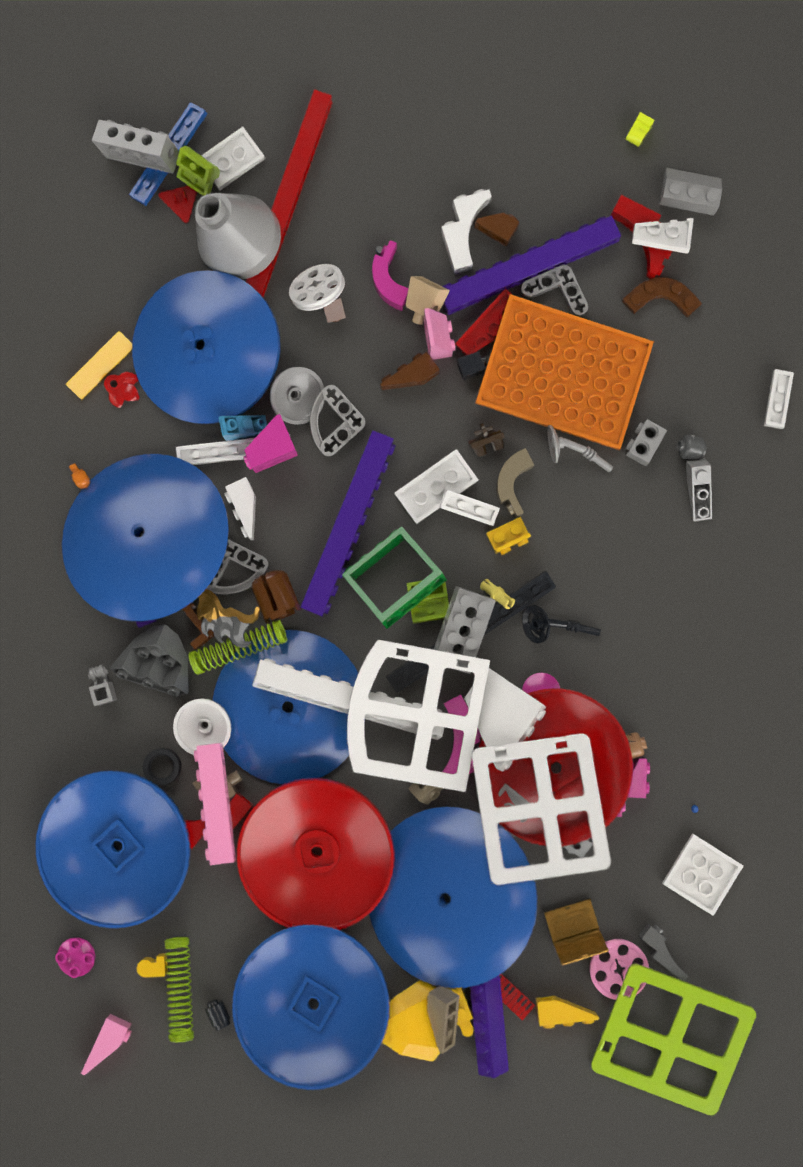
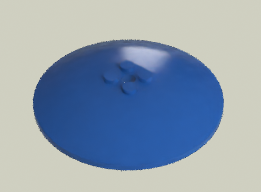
[213,630,365,784]
[36,771,190,928]
[232,924,390,1090]

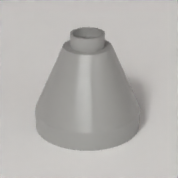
[195,193,281,280]

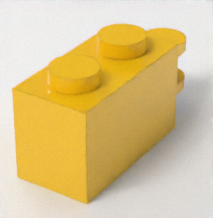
[446,987,473,1037]

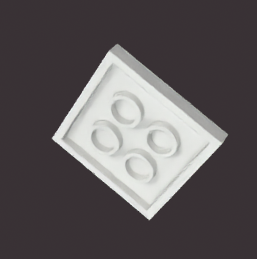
[662,834,743,916]

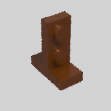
[183,602,214,650]

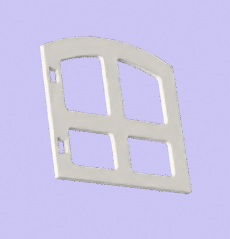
[347,640,490,792]

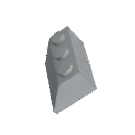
[659,168,722,216]

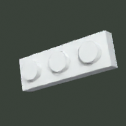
[764,369,794,429]
[439,489,500,526]

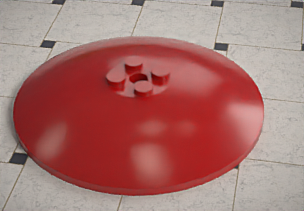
[479,688,633,846]

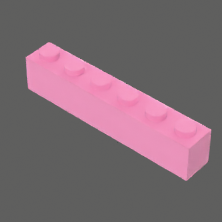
[194,743,236,865]

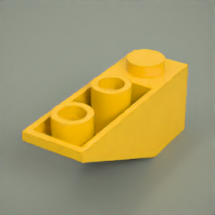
[535,996,599,1028]

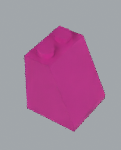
[243,414,298,473]

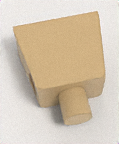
[406,276,450,325]

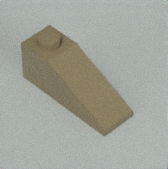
[427,986,460,1054]

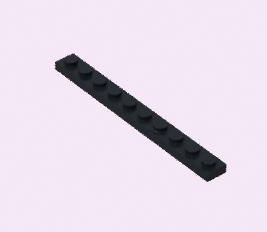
[386,571,556,693]

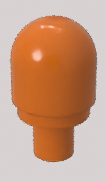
[69,463,90,489]

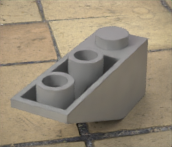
[686,458,712,521]

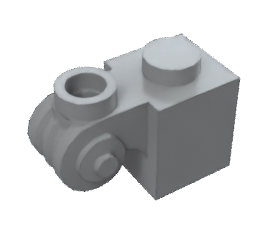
[88,664,117,706]

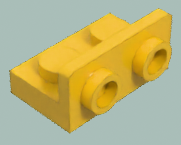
[486,517,531,555]

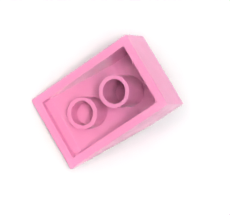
[423,308,455,360]

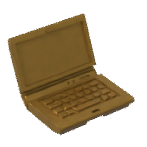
[544,899,609,966]

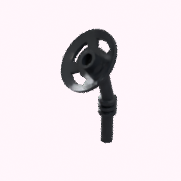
[522,605,601,644]

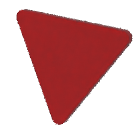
[158,186,197,223]

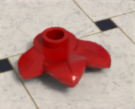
[104,372,139,408]

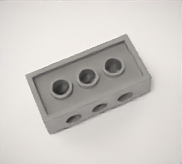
[92,120,179,174]
[434,586,496,674]

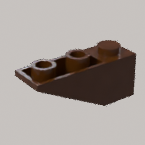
[380,351,440,390]

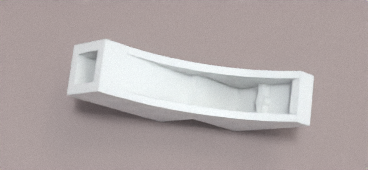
[441,189,492,274]

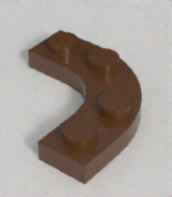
[622,277,702,317]

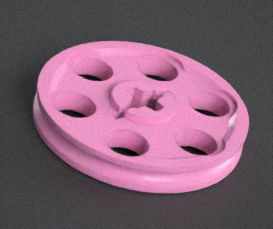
[589,939,649,1000]

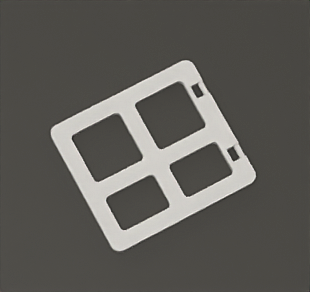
[472,734,611,885]

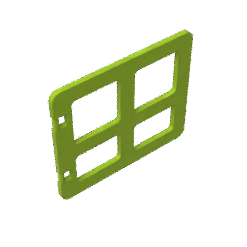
[591,964,756,1115]

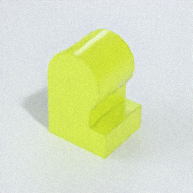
[625,112,655,147]

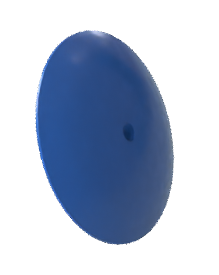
[62,454,229,621]
[369,807,537,988]

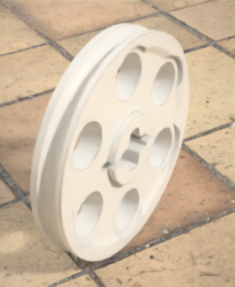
[289,264,345,311]

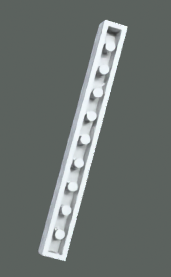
[252,659,444,740]

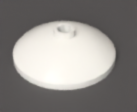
[173,699,231,755]

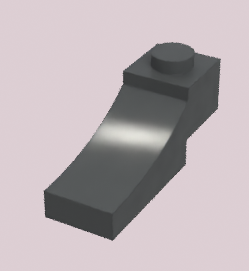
[638,923,688,981]

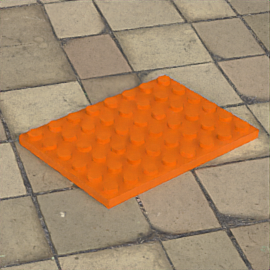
[475,294,654,450]

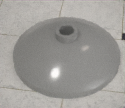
[270,367,325,424]

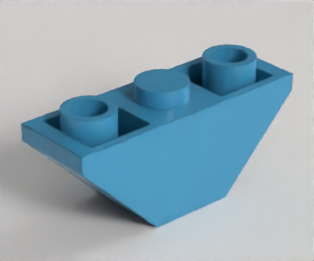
[218,415,267,441]

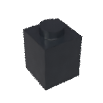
[457,351,487,381]

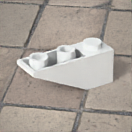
[224,477,256,540]

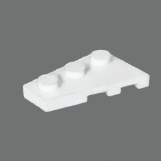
[632,218,694,254]

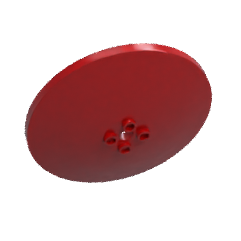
[237,778,394,930]

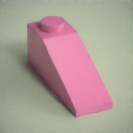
[81,1014,132,1075]

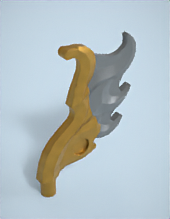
[197,589,261,648]

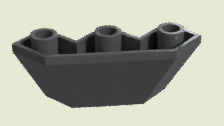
[110,624,189,697]

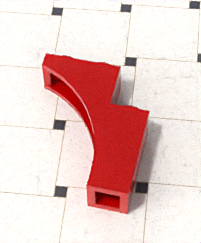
[611,195,673,279]
[184,793,254,849]

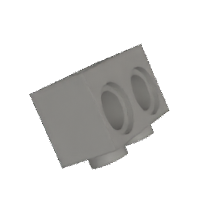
[626,419,667,466]

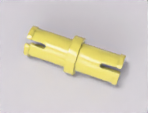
[480,579,515,609]

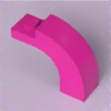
[372,240,409,311]

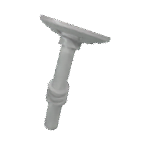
[547,425,613,472]

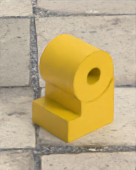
[137,953,168,977]

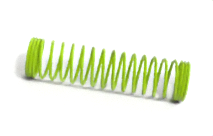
[189,619,287,675]
[164,937,194,1042]

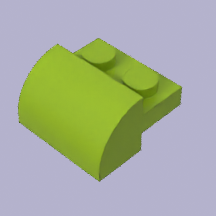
[176,146,220,196]
[407,581,449,624]

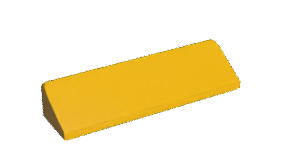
[66,331,132,400]

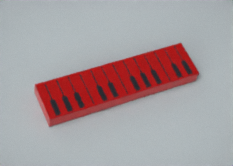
[500,973,535,1020]

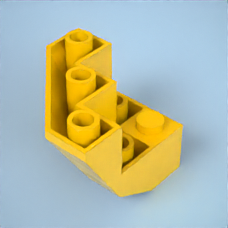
[382,980,440,1061]

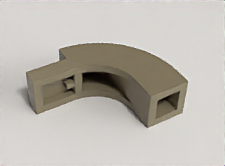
[496,448,534,518]

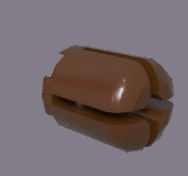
[252,570,301,624]

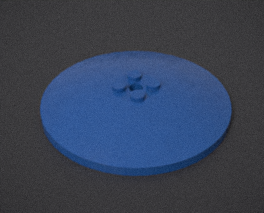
[132,270,280,424]

